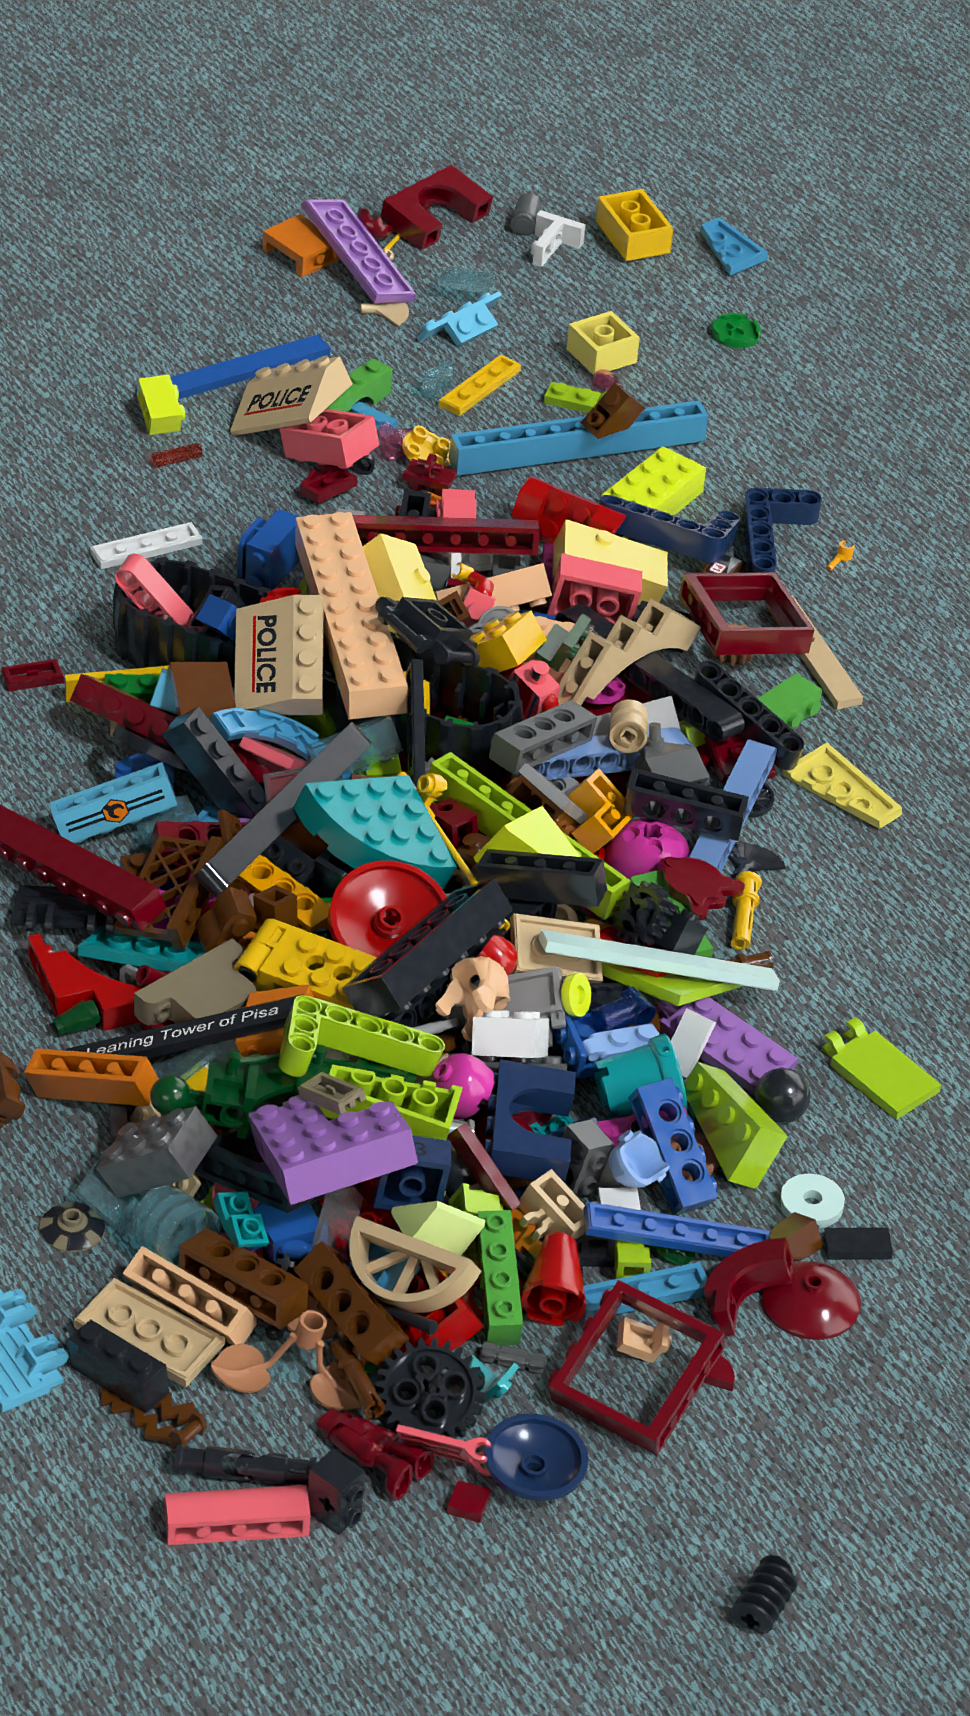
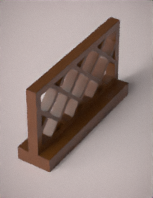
[113,835,225,950]

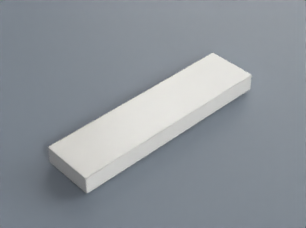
[90,522,202,569]

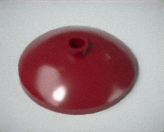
[761,1261,861,1340]

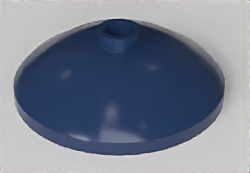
[484,1414,588,1501]

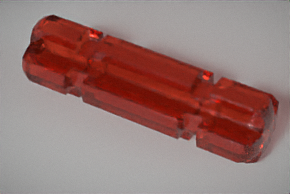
[151,443,203,467]

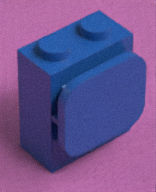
[237,509,300,590]

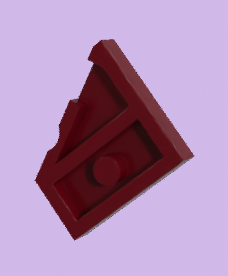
[300,465,358,503]

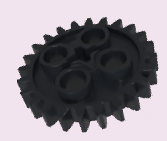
[374,1337,486,1439]

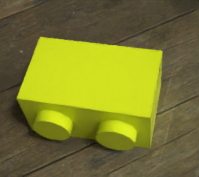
[137,375,185,435]

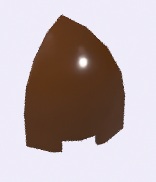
[769,1212,824,1261]

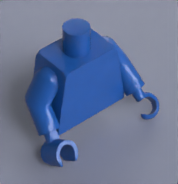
[244,1201,325,1261]

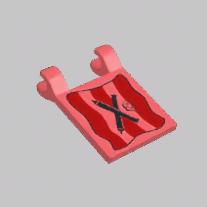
[396,1424,491,1476]

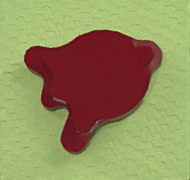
[659,857,745,920]

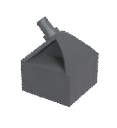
[625,722,709,789]

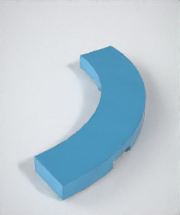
[209,708,357,781]

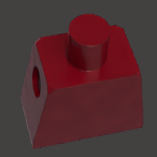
[429,798,478,870]

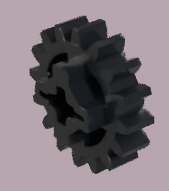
[612,881,673,947]

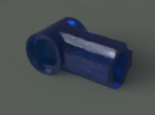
[590,987,657,1032]

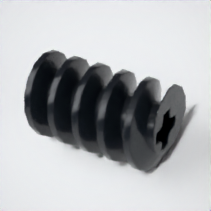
[730,1555,798,1634]

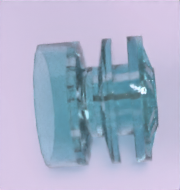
[131,1185,221,1267]

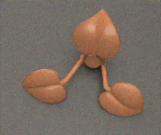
[210,1295,362,1410]

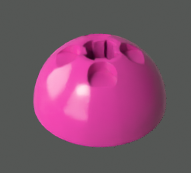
[605,818,691,880]

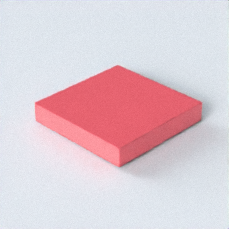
[239,736,309,773]

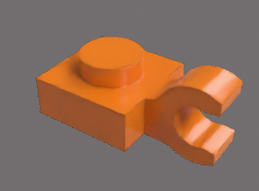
[511,1208,542,1258]

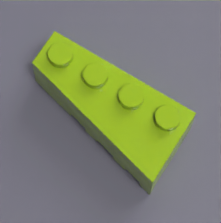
[684,1062,788,1189]
[318,1065,463,1140]

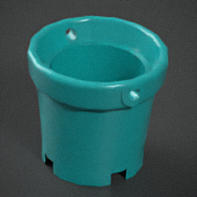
[593,1033,687,1120]

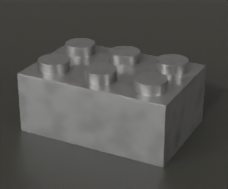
[96,1106,217,1198]

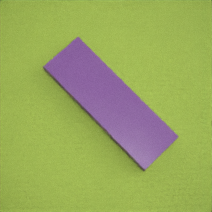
[301,199,417,303]

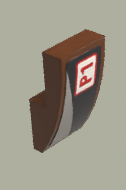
[701,555,746,573]

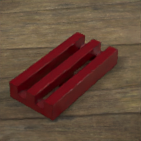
[1,659,64,692]

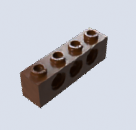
[179,1228,308,1329]
[293,1241,409,1368]

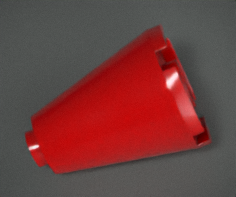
[520,1232,587,1326]

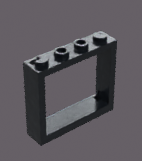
[195,1128,348,1213]

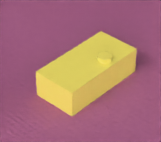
[553,519,668,605]
[363,533,437,638]

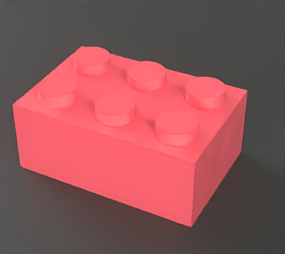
[280,409,379,469]
[547,554,643,625]

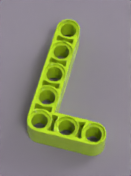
[278,995,445,1077]

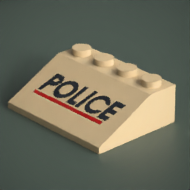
[230,356,353,436]
[234,595,324,715]

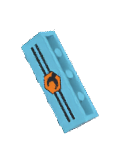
[50,762,177,844]

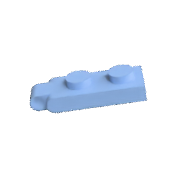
[582,1023,660,1061]

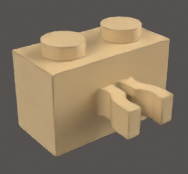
[518,1169,585,1241]

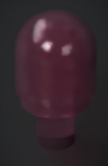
[592,369,623,392]

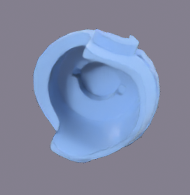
[608,1130,670,1188]

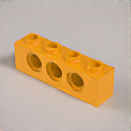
[226,855,330,933]

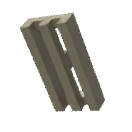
[298,1072,366,1115]

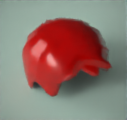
[477,935,518,976]

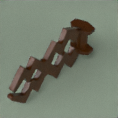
[102,1386,207,1450]

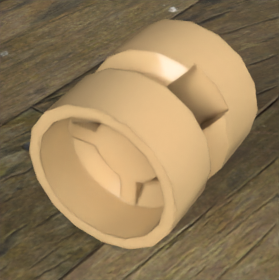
[609,700,648,753]

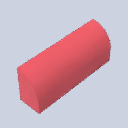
[164,1485,310,1545]

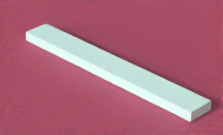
[538,929,780,991]

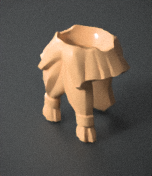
[435,956,511,1042]

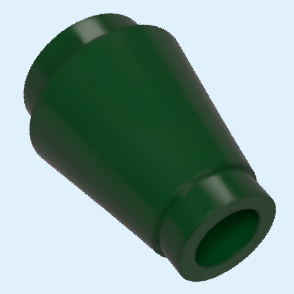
[52,999,101,1037]

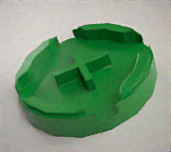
[711,313,761,349]

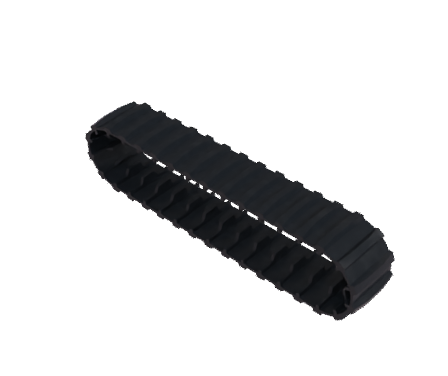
[113,557,524,780]

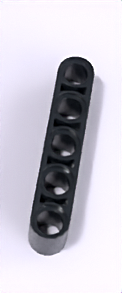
[693,660,805,770]

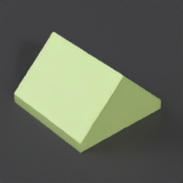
[391,1201,485,1256]

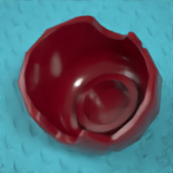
[356,208,392,241]

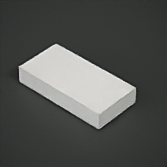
[666,1008,716,1078]

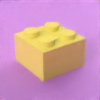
[566,311,640,376]

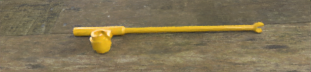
[397,772,510,930]

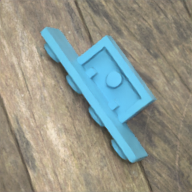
[417,292,502,347]

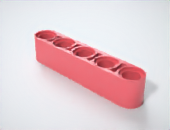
[115,554,194,627]

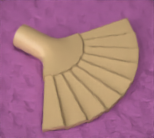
[359,302,409,327]

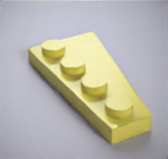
[783,742,902,829]

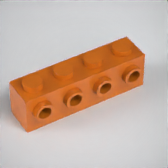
[24,1048,159,1107]

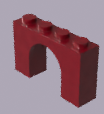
[380,164,493,251]

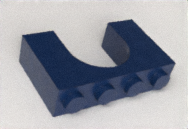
[484,1060,576,1183]

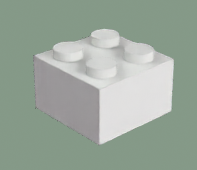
[472,1010,549,1058]

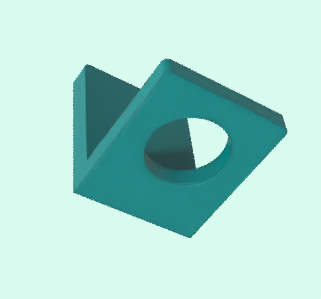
[470,1355,519,1405]

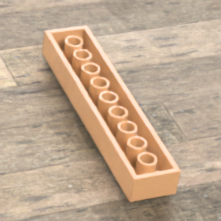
[295,512,408,719]

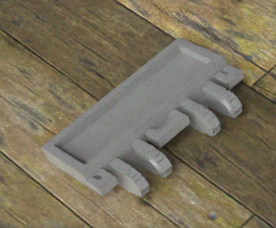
[440,965,566,1056]

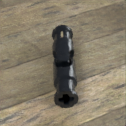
[174,1443,317,1487]

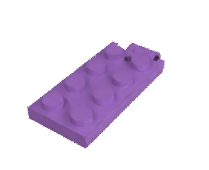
[654,997,799,1095]

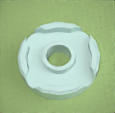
[780,1173,845,1228]

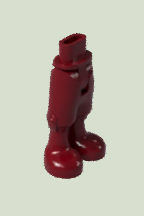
[316,1408,434,1501]

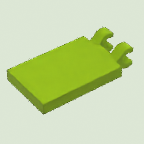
[821,1017,941,1120]

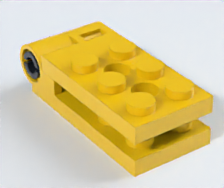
[233,919,377,1010]

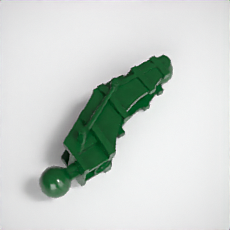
[150,1044,418,1139]

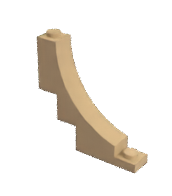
[558,599,701,706]

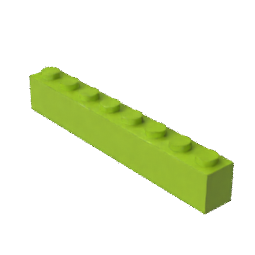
[429,752,631,920]

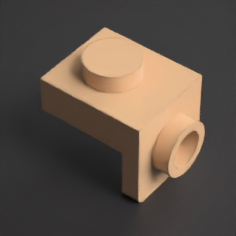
[617,1317,672,1363]

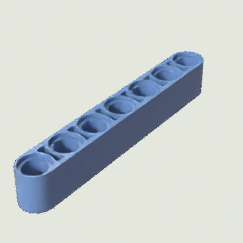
[518,727,693,780]
[689,739,777,872]

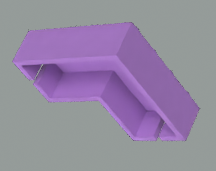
[248,1095,418,1205]

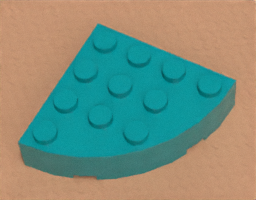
[293,775,457,891]

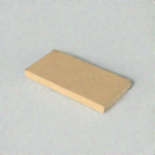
[74,1278,225,1388]

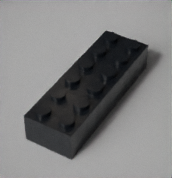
[342,878,513,1018]

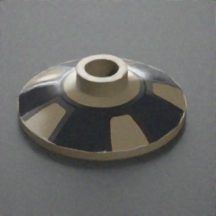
[39,1202,106,1253]

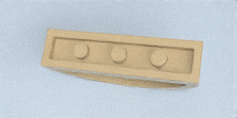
[350,1216,481,1313]

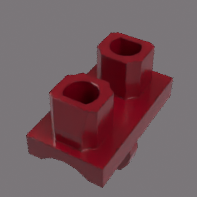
[402,454,457,497]

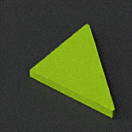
[602,962,742,1006]

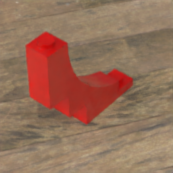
[28,933,175,1031]

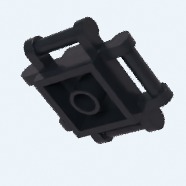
[375,597,480,666]

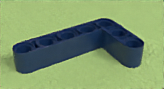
[742,488,822,573]
[599,495,740,563]

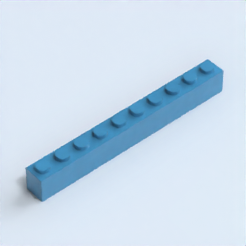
[449,400,709,476]

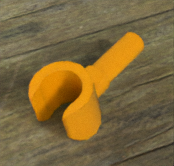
[826,541,855,571]

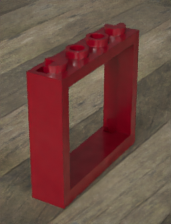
[678,572,815,655]
[548,1279,725,1455]

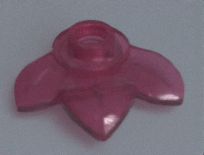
[378,422,413,460]

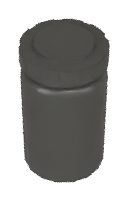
[510,193,541,236]

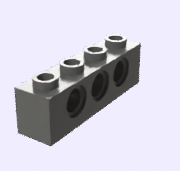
[489,700,597,775]

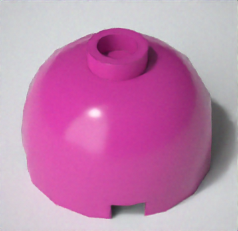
[430,1053,494,1120]

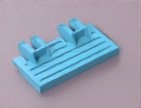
[0,1288,69,1413]

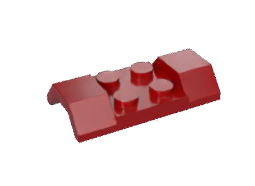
[511,476,626,544]

